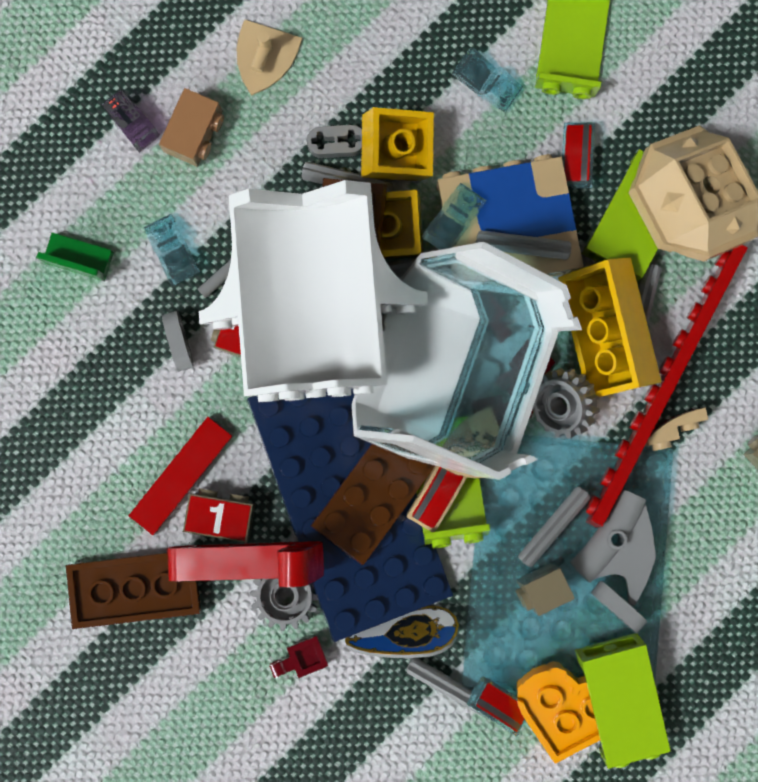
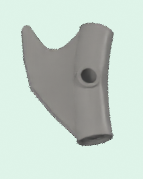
[569,489,656,606]

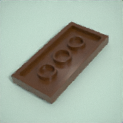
[310,443,435,565]
[65,552,201,629]

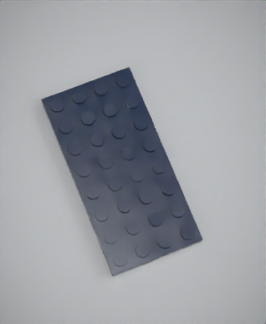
[247,389,453,642]

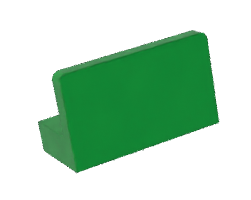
[36,232,114,282]

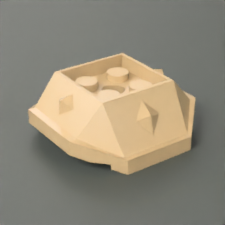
[628,125,758,262]

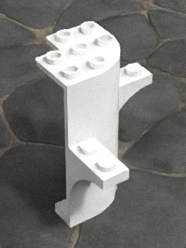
[199,180,428,402]

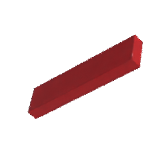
[128,417,233,535]

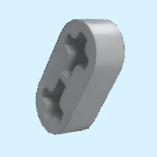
[307,125,362,158]
[162,310,194,372]
[590,581,648,634]

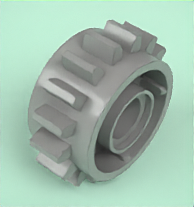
[533,368,600,439]
[250,579,318,631]

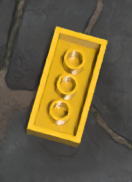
[558,258,662,397]

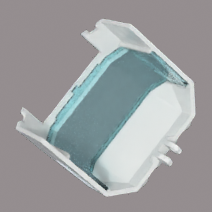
[351,241,582,480]

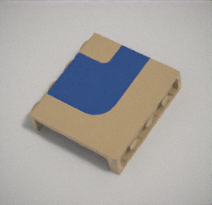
[436,154,584,290]

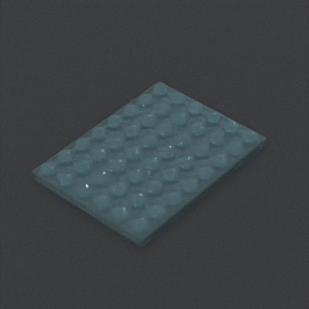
[461,435,673,691]

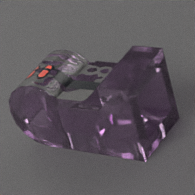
[101,89,160,153]

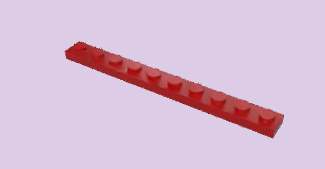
[585,245,748,528]

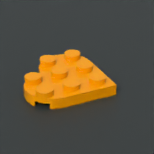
[516,661,600,764]

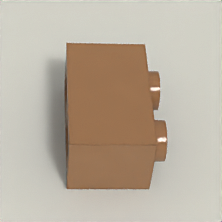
[159,88,224,167]

